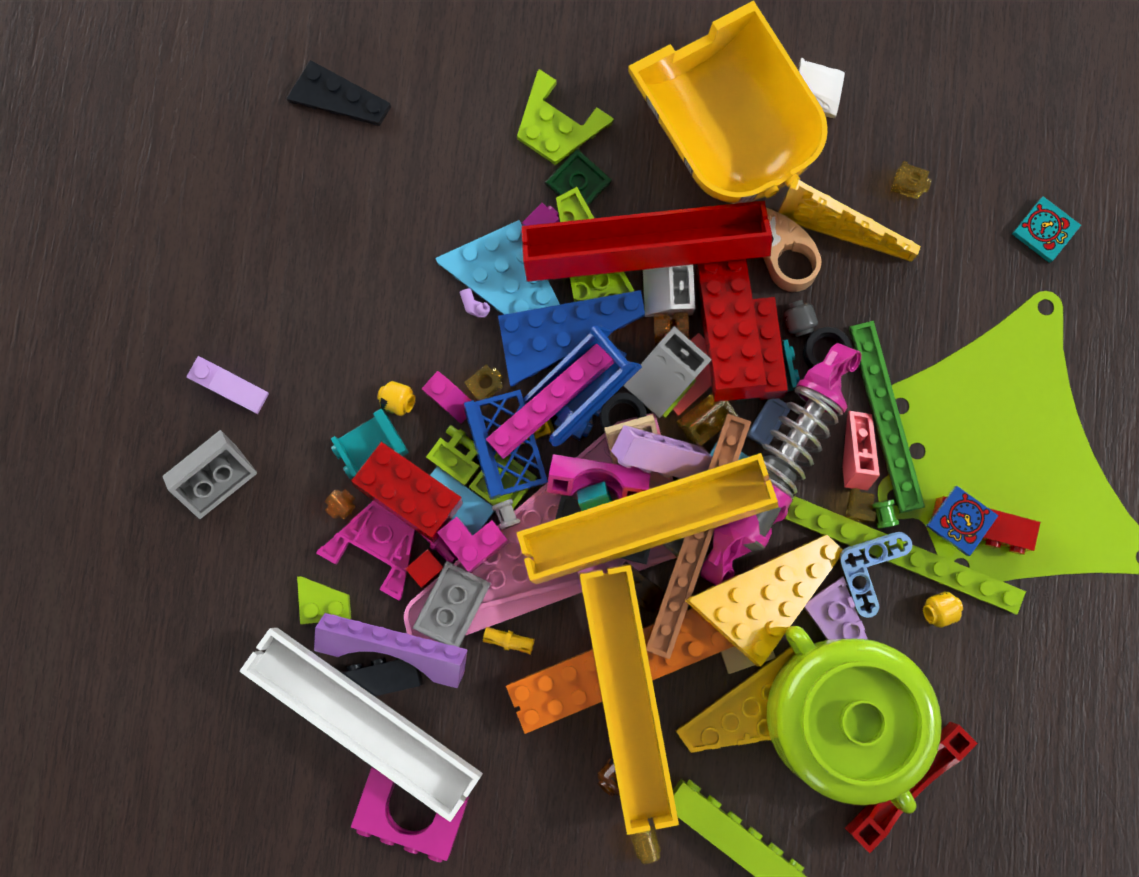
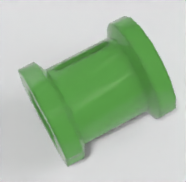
[872,499,899,528]

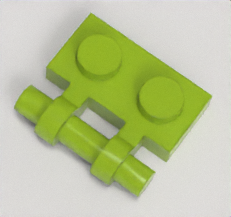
[426,425,480,486]

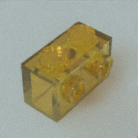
[676,393,738,446]

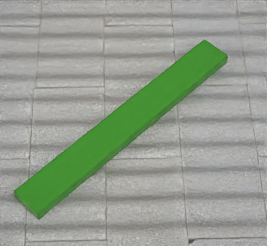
[849,321,925,514]

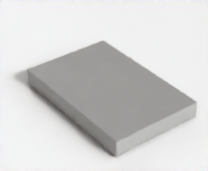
[413,561,491,647]

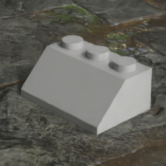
[163,430,257,519]

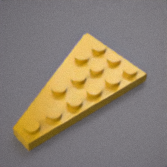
[778,179,920,262]
[675,647,795,753]

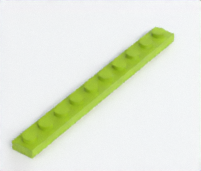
[784,496,1026,615]

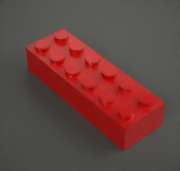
[695,259,767,402]

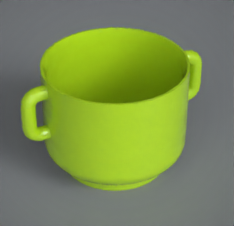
[767,626,941,814]

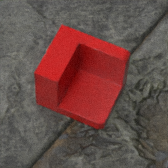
[405,549,443,588]

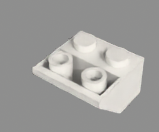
[643,264,695,317]

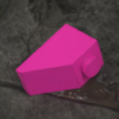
[422,371,471,424]

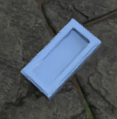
[747,398,791,446]

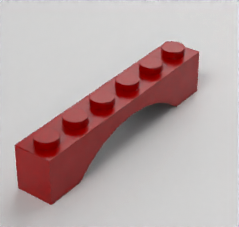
[845,722,978,853]

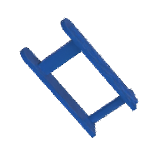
[523,325,642,446]

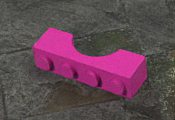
[547,454,651,499]

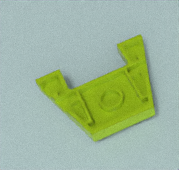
[517,69,614,165]

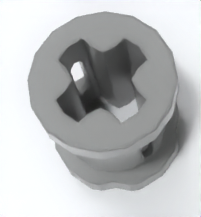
[492,499,521,530]

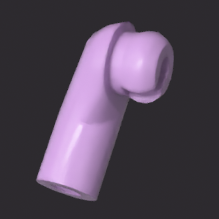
[460,288,490,318]

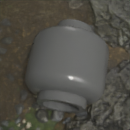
[783,300,818,337]

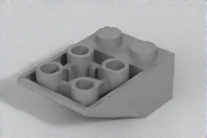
[623,326,712,418]

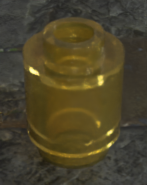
[630,825,661,864]

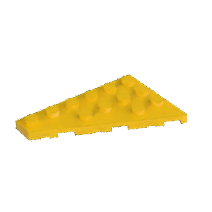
[686,535,843,666]

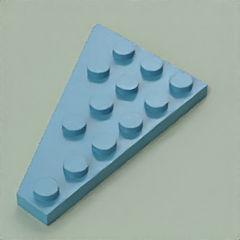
[436,220,560,315]

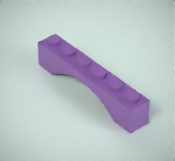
[314,613,467,688]

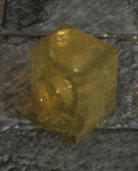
[891,161,932,199]

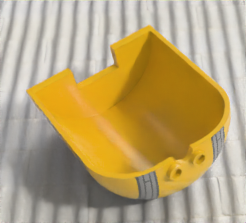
[628,0,827,203]

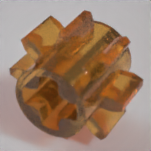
[325,489,355,519]

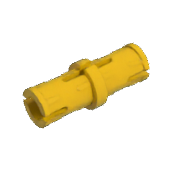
[483,627,535,655]

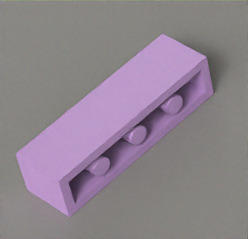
[611,425,712,479]

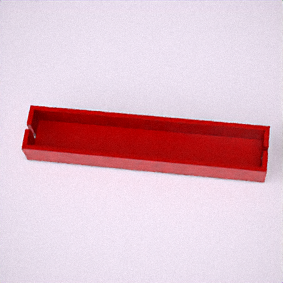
[521,200,772,282]

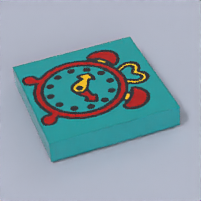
[1012,196,1081,263]

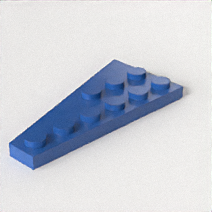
[498,290,645,387]

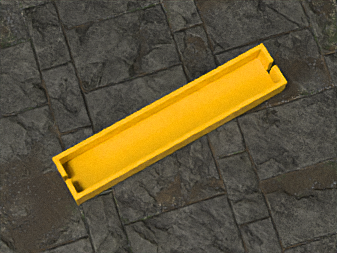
[516,453,778,585]
[579,564,679,835]

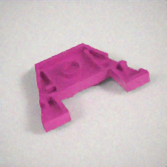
[316,501,416,601]

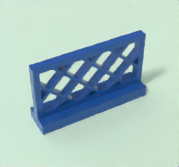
[464,390,548,500]

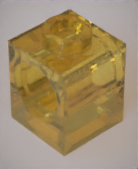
[464,364,504,401]

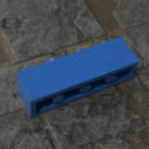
[554,344,627,441]

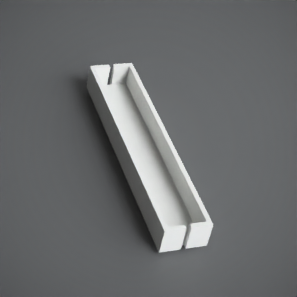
[239,628,483,822]

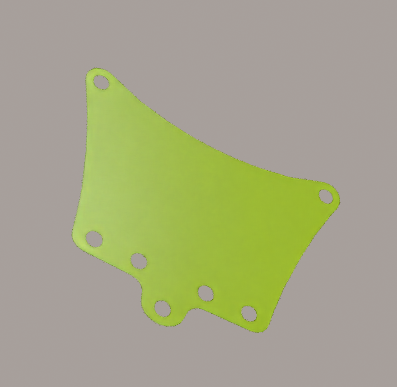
[877,291,1139,582]

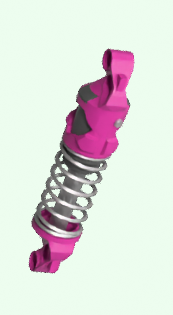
[701,343,862,585]

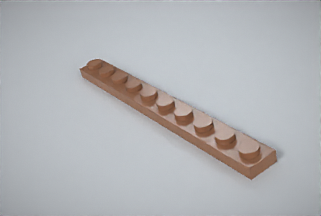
[646,414,751,659]

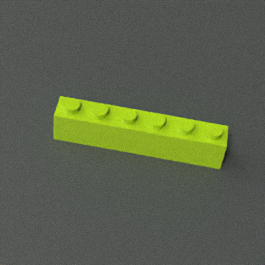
[673,779,807,877]

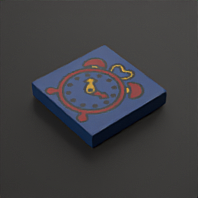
[926,486,998,556]

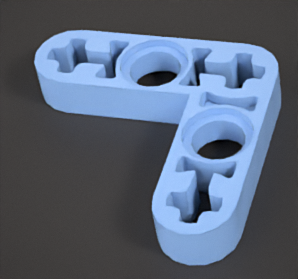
[840,532,912,618]

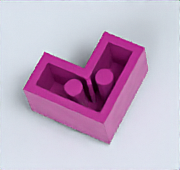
[437,517,510,573]

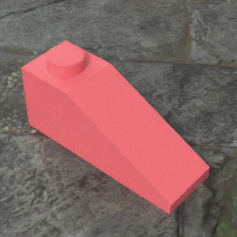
[842,411,880,491]

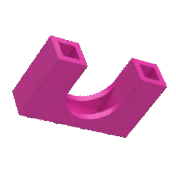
[351,767,469,862]

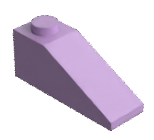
[187,356,269,414]

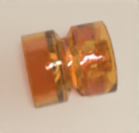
[654,312,690,345]

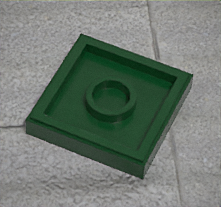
[545,149,612,206]

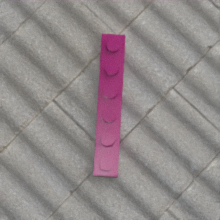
[486,344,614,459]

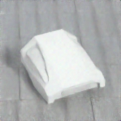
[799,58,845,118]

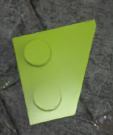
[297,576,351,624]

